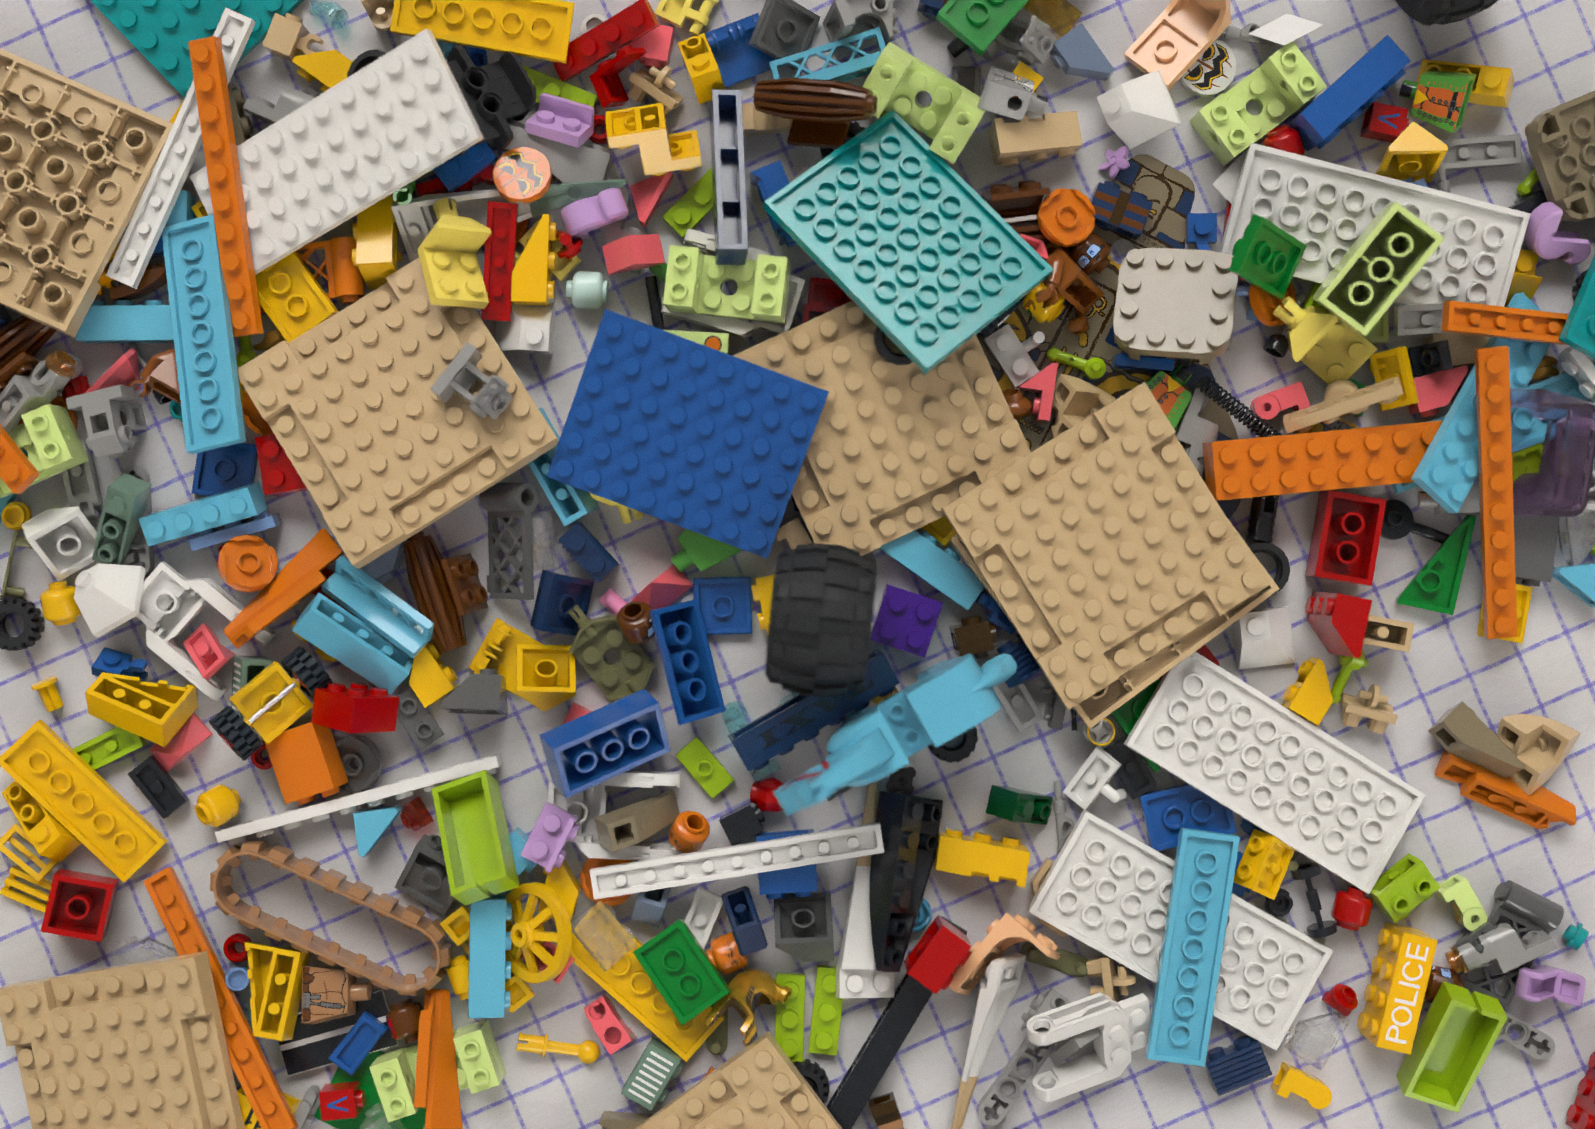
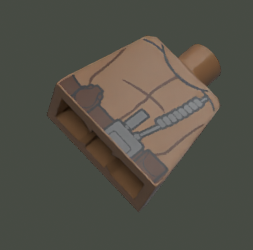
[302,966,372,1024]

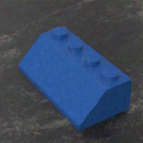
[650,599,726,725]

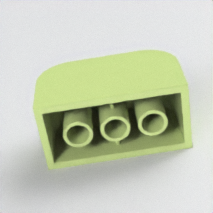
[1312,202,1445,336]

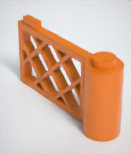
[259,237,365,313]

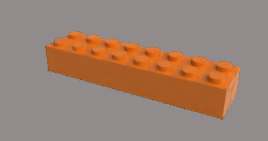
[1202,420,1442,501]

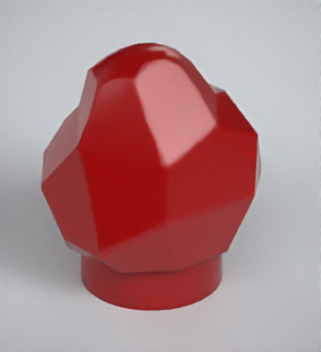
[750,777,784,812]

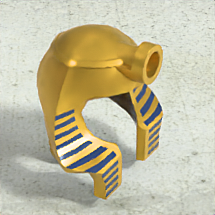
[705,969,792,1047]

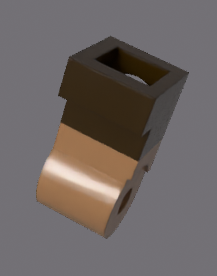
[869,1092,904,1129]

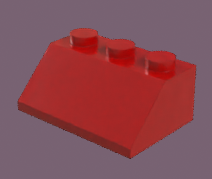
[1305,592,1372,659]

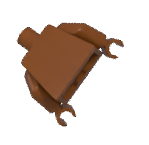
[1035,247,1104,335]
[130,349,181,405]

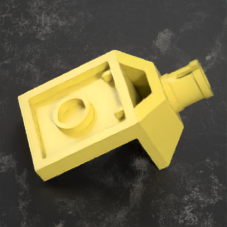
[417,198,491,309]
[1273,296,1378,385]

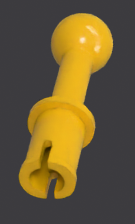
[516,1032,600,1064]

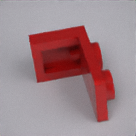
[589,45,646,108]

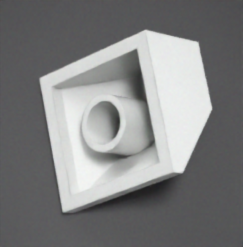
[1097,70,1182,149]
[495,297,556,355]
[22,506,98,581]
[74,563,146,638]
[1232,606,1296,670]

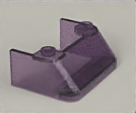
[1510,389,1595,517]

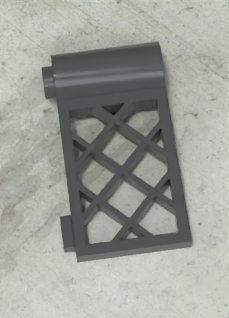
[479,482,539,600]
[1454,880,1564,1007]

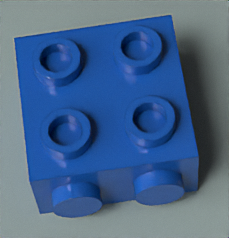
[756,829,818,899]

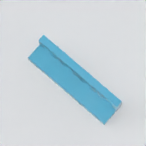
[769,27,886,82]
[321,555,434,659]

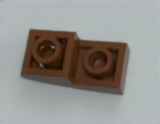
[109,263,167,301]

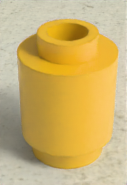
[445,954,469,1000]

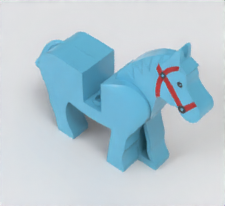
[773,653,1017,816]

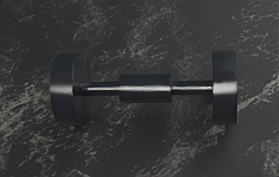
[1290,863,1337,938]

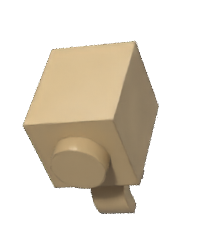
[262,13,324,62]

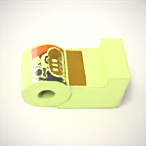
[1435,874,1488,931]

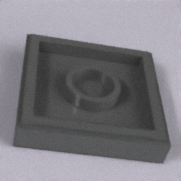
[749,0,820,71]

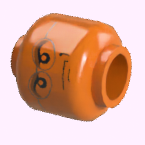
[669,810,710,853]
[707,932,748,975]

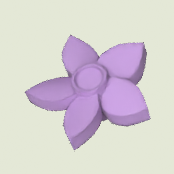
[1098,146,1130,180]

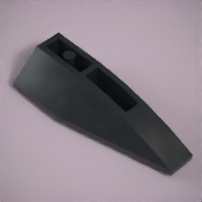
[870,791,943,972]

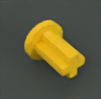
[30,676,64,712]

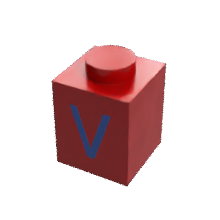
[1360,102,1410,143]
[319,1081,366,1121]

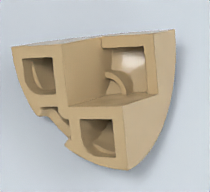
[1051,374,1116,438]
[1497,714,1581,795]

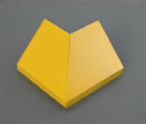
[1375,121,1448,183]
[516,644,576,712]

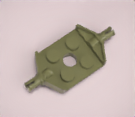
[568,605,655,701]

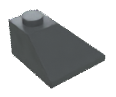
[440,669,508,715]
[773,893,834,962]

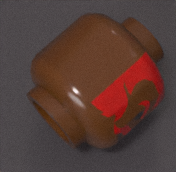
[386,998,423,1044]

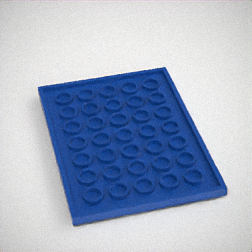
[546,309,829,559]

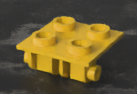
[468,618,544,696]

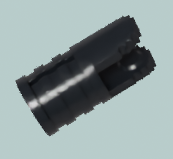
[1246,495,1279,543]

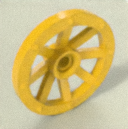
[505,882,572,983]

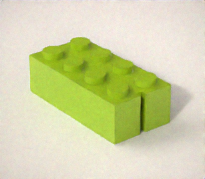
[432,770,520,906]
[1396,981,1508,1113]

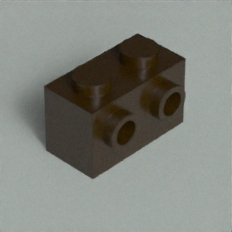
[949,615,998,659]

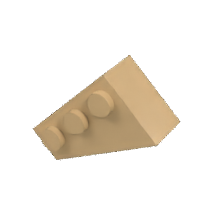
[988,111,1083,168]

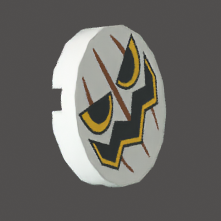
[1180,39,1236,97]

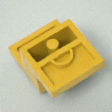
[605,102,702,176]

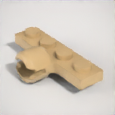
[1283,376,1404,434]

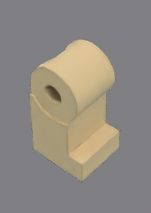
[742,103,793,136]
[776,517,813,550]

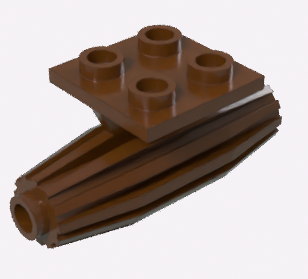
[753,78,878,149]
[982,180,1052,247]
[0,316,57,393]
[403,531,489,654]

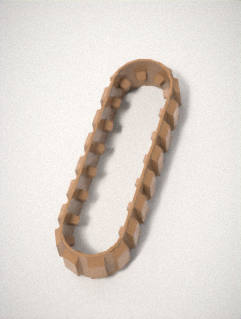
[210,840,453,996]

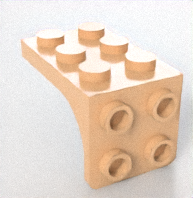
[1124,0,1231,91]
[949,912,1061,995]

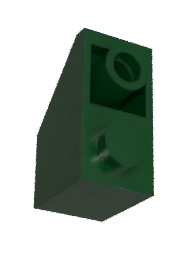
[985,785,1053,825]

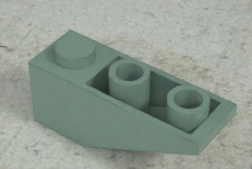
[92,473,152,565]

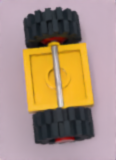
[209,646,333,761]

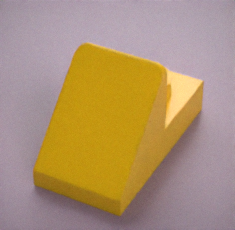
[1504,249,1542,307]

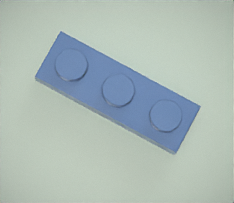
[188,510,282,551]

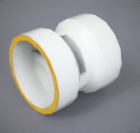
[1082,718,1115,746]

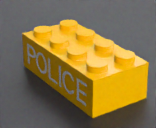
[1358,921,1438,1055]

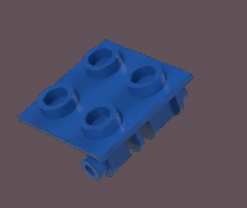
[705,13,775,88]

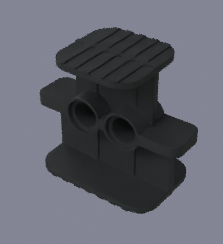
[447,45,536,156]

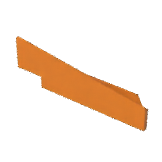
[224,529,345,649]
[1435,749,1577,829]
[414,988,463,1129]

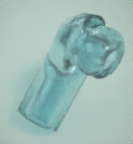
[310,0,349,29]

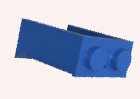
[749,160,797,247]

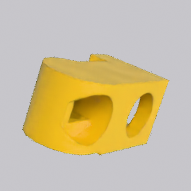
[1270,1061,1332,1109]

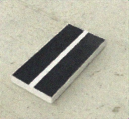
[277,989,400,1077]

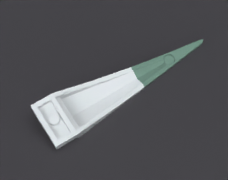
[391,179,627,260]

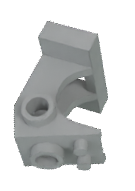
[823,0,897,46]
[982,12,1057,65]
[430,342,513,420]
[66,385,139,459]
[1021,988,1101,1066]

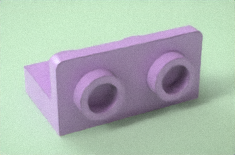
[525,93,595,148]
[520,802,580,873]

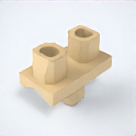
[361,0,394,32]
[628,66,684,117]
[1340,684,1398,734]
[1086,954,1136,1002]

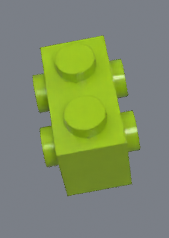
[1369,853,1441,923]

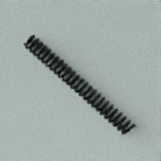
[1196,376,1282,437]

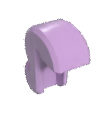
[560,188,629,240]
[1524,202,1591,265]
[1515,965,1586,1007]

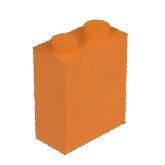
[264,722,349,805]

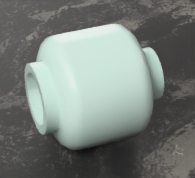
[566,271,609,309]

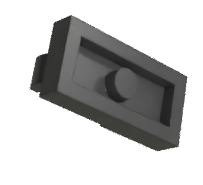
[1040,673,1066,730]

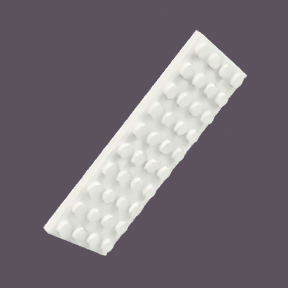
[190,29,484,275]
[1219,143,1531,307]
[1124,652,1425,894]
[1027,810,1333,1051]

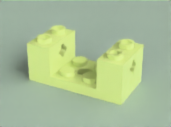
[1189,41,1327,167]
[862,42,986,164]
[663,245,791,324]
[0,404,89,499]
[369,1018,506,1123]

